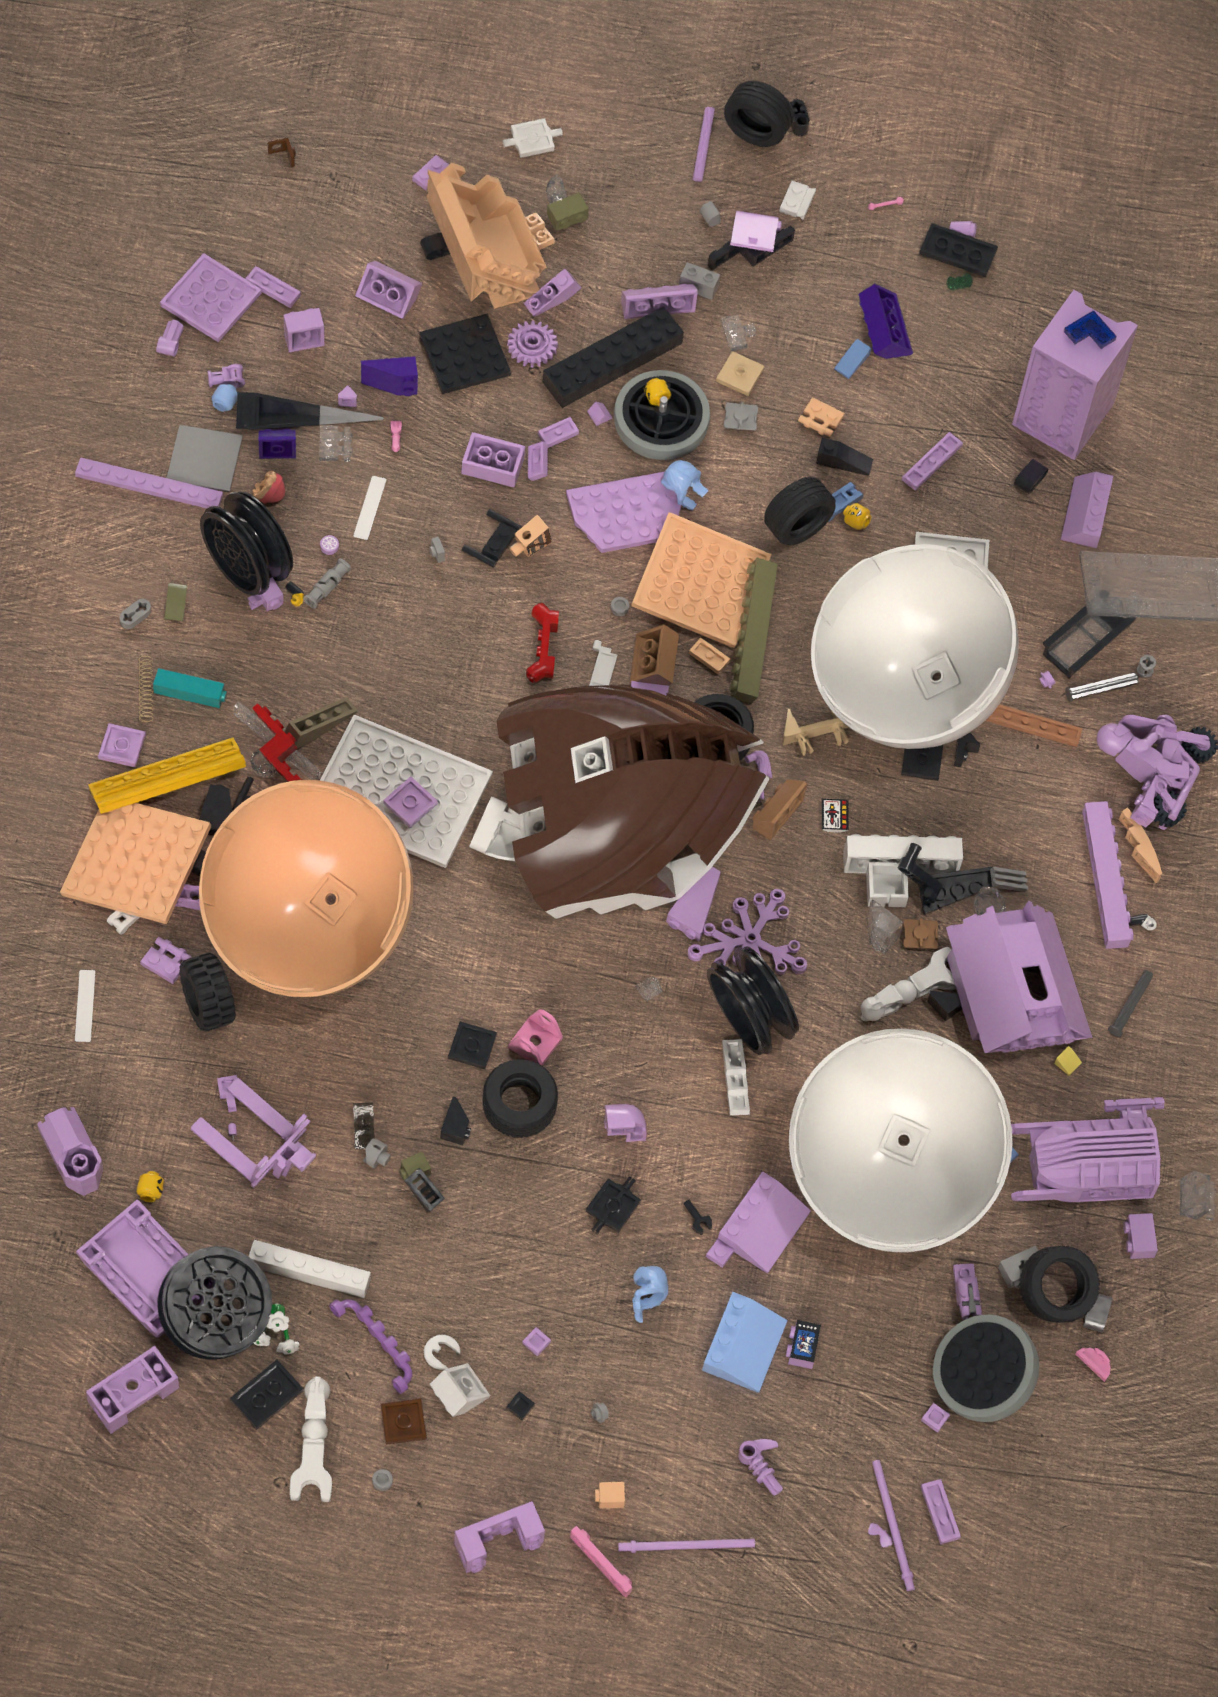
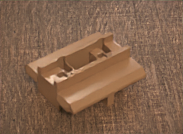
[903,918,938,949]

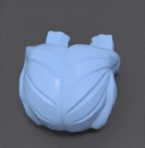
[661,460,708,511]
[633,1266,668,1323]

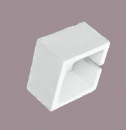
[866,862,908,907]

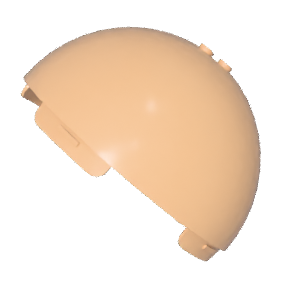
[199,780,414,997]

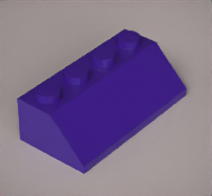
[858,283,913,359]

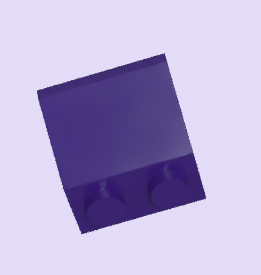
[258,429,296,459]

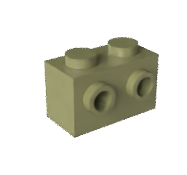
[547,193,589,231]

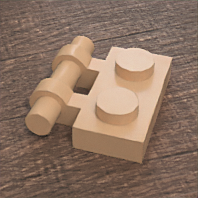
[798,397,844,437]

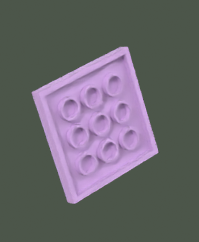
[160,253,262,342]

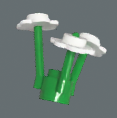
[254,1304,299,1354]

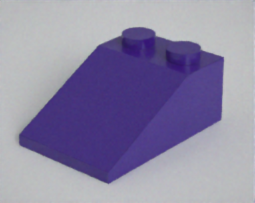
[361,356,418,396]

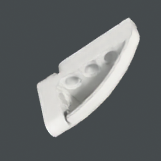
[470,797,543,861]

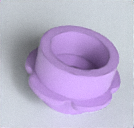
[1039,671,1055,688]

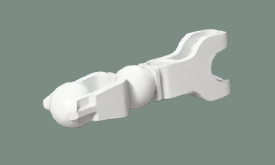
[861,947,956,1021]
[290,1377,332,1502]

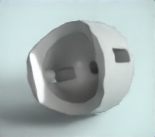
[363,1139,391,1168]

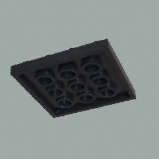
[419,313,511,395]

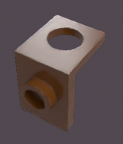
[267,138,296,167]

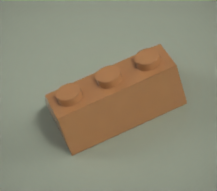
[630,625,679,685]
[752,779,808,840]

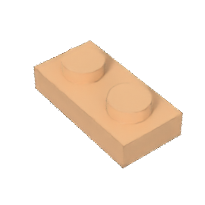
[689,638,730,675]

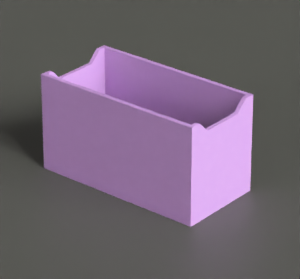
[1012,290,1138,460]

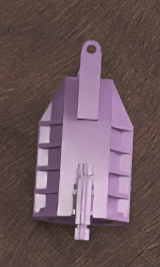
[1011,1097,1164,1202]

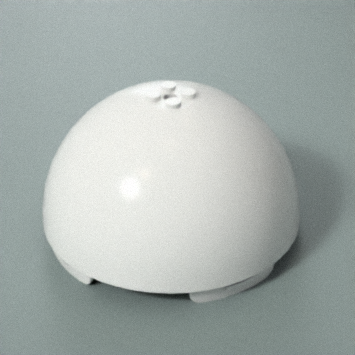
[811,544,1019,749]
[789,1029,1012,1252]

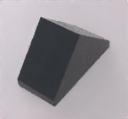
[928,990,963,1022]

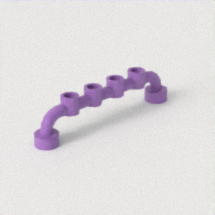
[329,1299,412,1394]

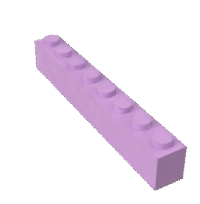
[1082,801,1133,949]

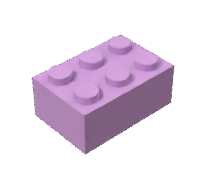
[461,432,525,488]

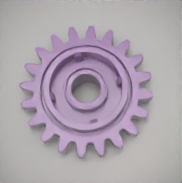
[507,320,558,367]

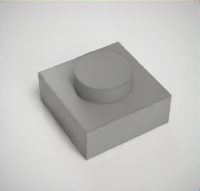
[429,537,445,563]

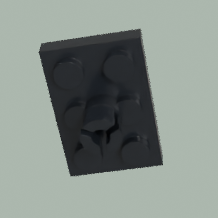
[230,1359,304,1430]

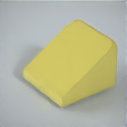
[1054,1046,1082,1076]

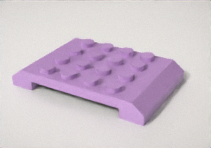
[76,1199,212,1338]

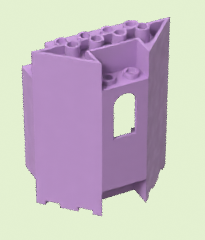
[946,901,1092,1053]

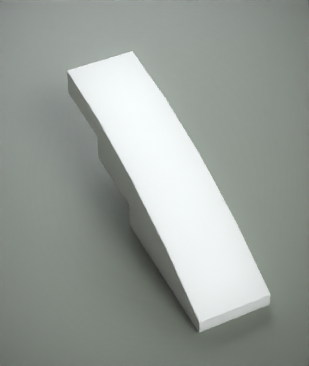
[722,1039,750,1115]

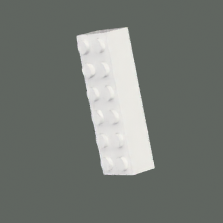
[843,834,963,875]

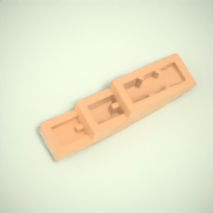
[1119,807,1162,883]

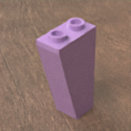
[666,867,720,942]

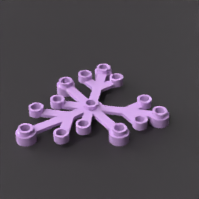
[688,889,807,975]

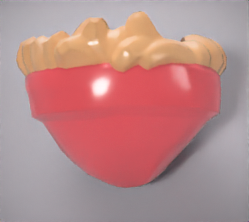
[252,471,285,503]

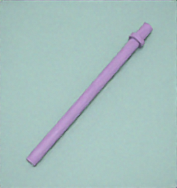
[872,1460,915,1591]
[618,1539,755,1553]

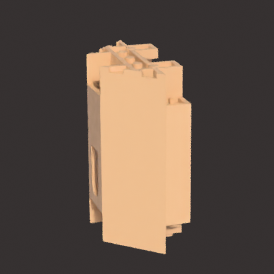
[427,163,547,309]

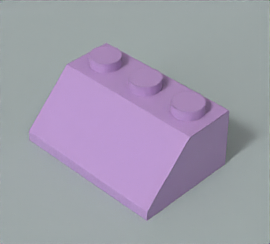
[355,261,422,319]

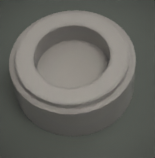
[610,597,629,616]
[372,1469,393,1491]

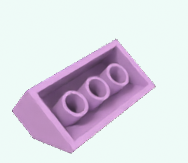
[621,284,698,319]
[1061,472,1113,548]

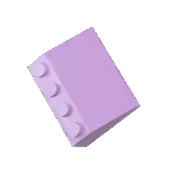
[718,1171,811,1274]

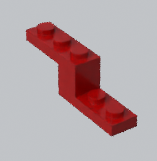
[252,703,302,782]

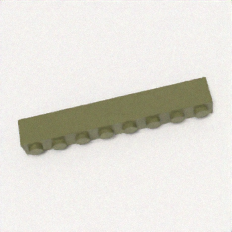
[729,558,778,704]

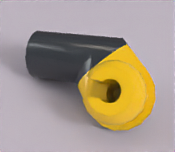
[285,581,304,606]

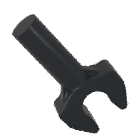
[683,1199,712,1235]

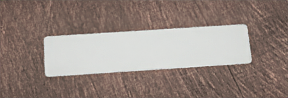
[353,476,386,540]
[75,970,95,1042]

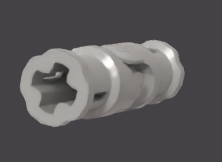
[303,558,351,609]

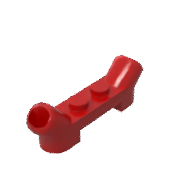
[526,603,559,683]

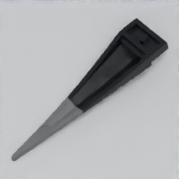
[236,392,384,430]

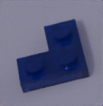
[1064,310,1117,349]

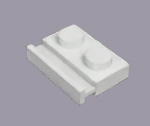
[780,181,816,220]

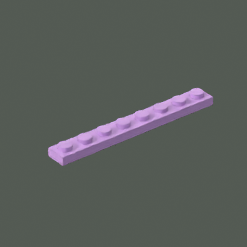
[75,458,223,508]

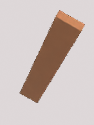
[985,704,1083,747]

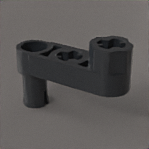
[897,843,943,903]

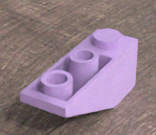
[524,269,582,317]

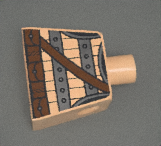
[509,515,552,557]

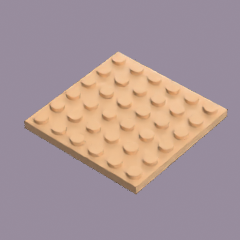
[631,512,771,648]
[60,803,211,924]

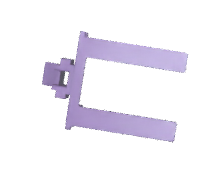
[191,1078,316,1188]

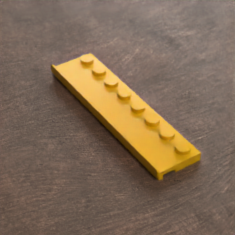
[88,738,246,814]

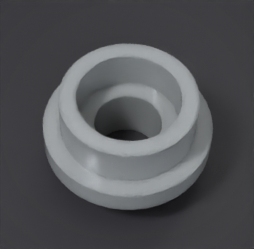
[591,1403,609,1423]

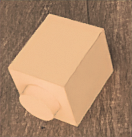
[595,1482,625,1508]

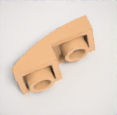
[525,213,555,250]

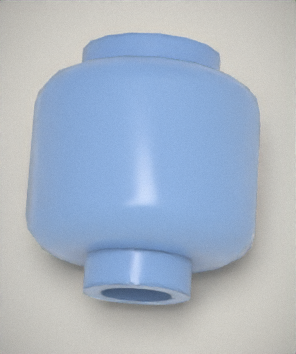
[211,384,237,412]

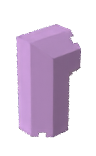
[37,1107,103,1196]

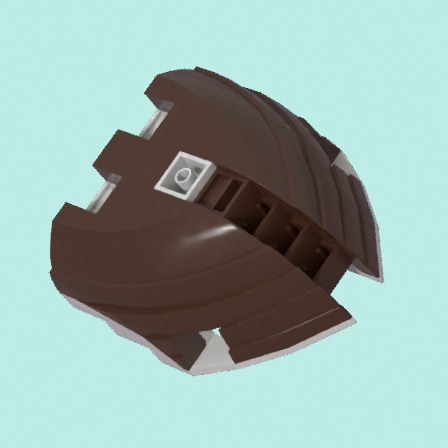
[497,685,769,919]

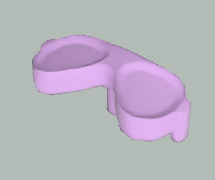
[868,1523,893,1547]

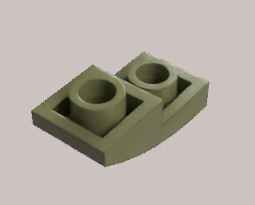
[164,583,187,622]

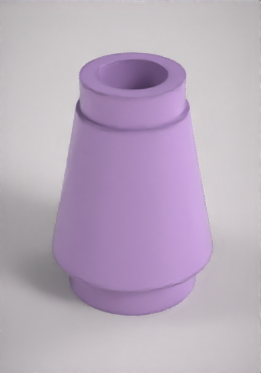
[950,221,977,237]

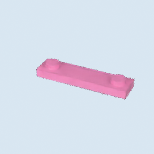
[570,1526,632,1597]

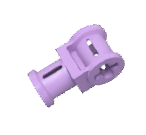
[208,364,245,388]

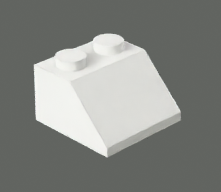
[430,1363,490,1417]

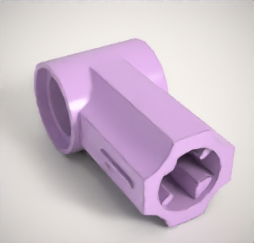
[156,320,184,357]

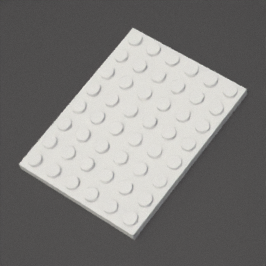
[320,715,493,868]

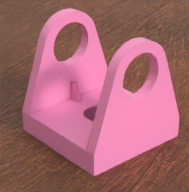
[508,1009,563,1066]

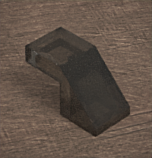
[353,1102,375,1149]

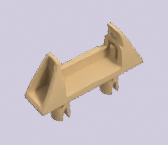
[782,709,849,756]

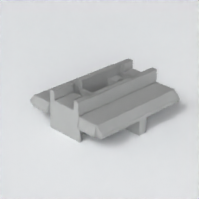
[724,401,758,431]

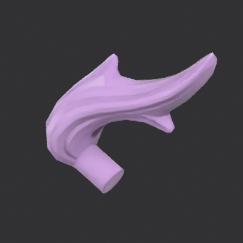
[744,751,772,800]

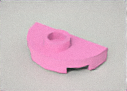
[1075,1348,1111,1382]

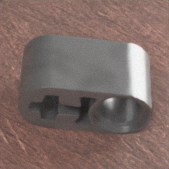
[1083,1294,1112,1333]

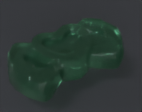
[947,273,973,291]

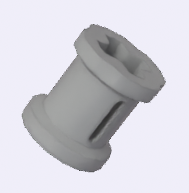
[1137,655,1156,678]

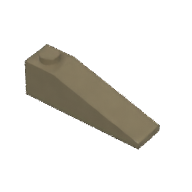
[285,697,358,748]

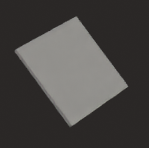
[167,425,243,492]

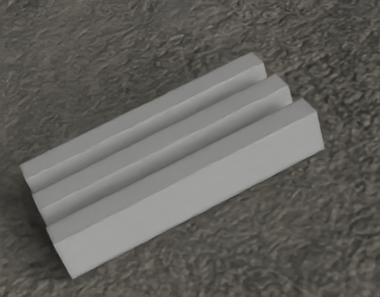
[990,867,1028,892]

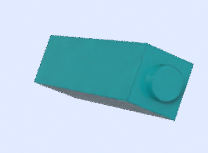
[153,668,227,708]

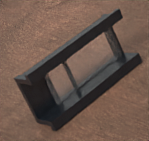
[1043,590,1136,679]

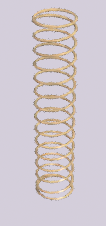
[139,656,153,722]

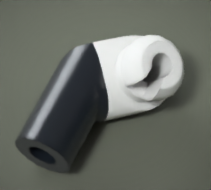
[1129,914,1157,930]

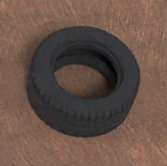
[724,81,794,147]
[764,477,836,545]
[695,693,754,761]
[1019,1246,1100,1323]

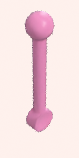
[868,197,903,210]

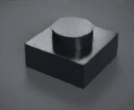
[506,1391,535,1421]

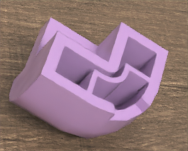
[604,1104,647,1142]

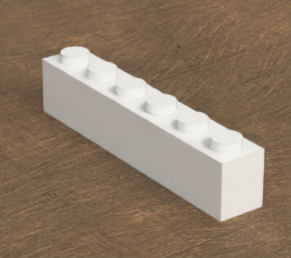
[249,1240,370,1299]

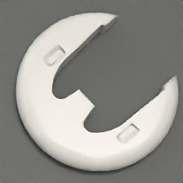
[424,1335,460,1370]

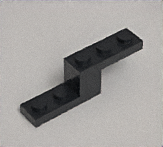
[708,225,795,271]

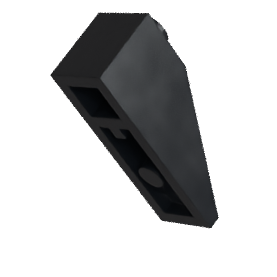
[816,437,873,476]

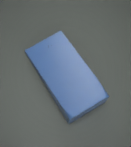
[834,339,871,379]

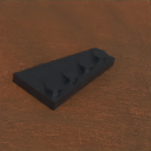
[918,866,993,915]

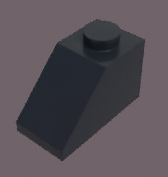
[440,1096,472,1145]

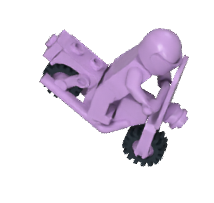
[1097,715,1218,830]

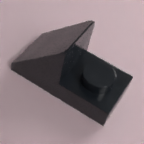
[954,733,980,767]

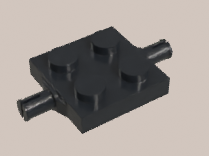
[586,1176,641,1234]

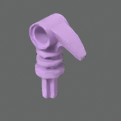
[738,1439,783,1496]

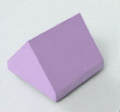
[338,385,357,407]
[587,402,612,426]

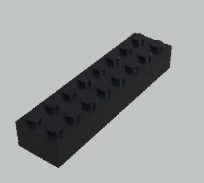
[542,306,684,408]

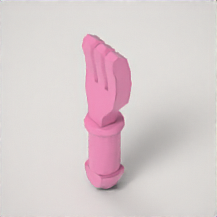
[391,421,402,452]

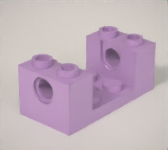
[86,1346,179,1434]
[454,1501,545,1573]

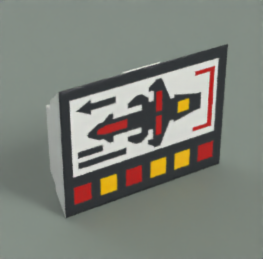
[822,798,849,832]

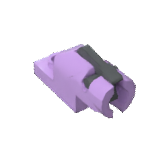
[953,1264,982,1320]

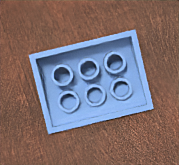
[702,1292,787,1393]

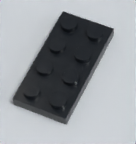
[919,223,998,277]

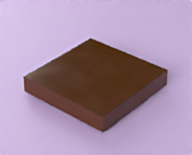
[381,1398,427,1445]

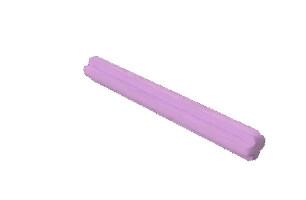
[693,107,714,182]

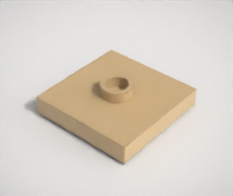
[716,351,765,396]

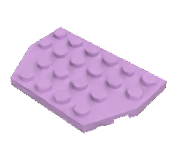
[566,472,681,553]

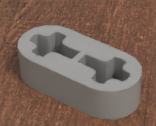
[120,599,151,629]

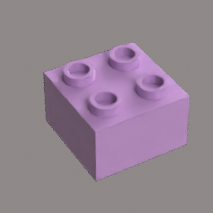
[284,308,324,352]

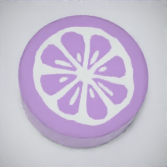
[320,535,339,555]

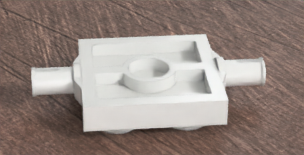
[503,118,563,158]

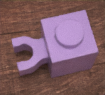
[248,577,284,611]

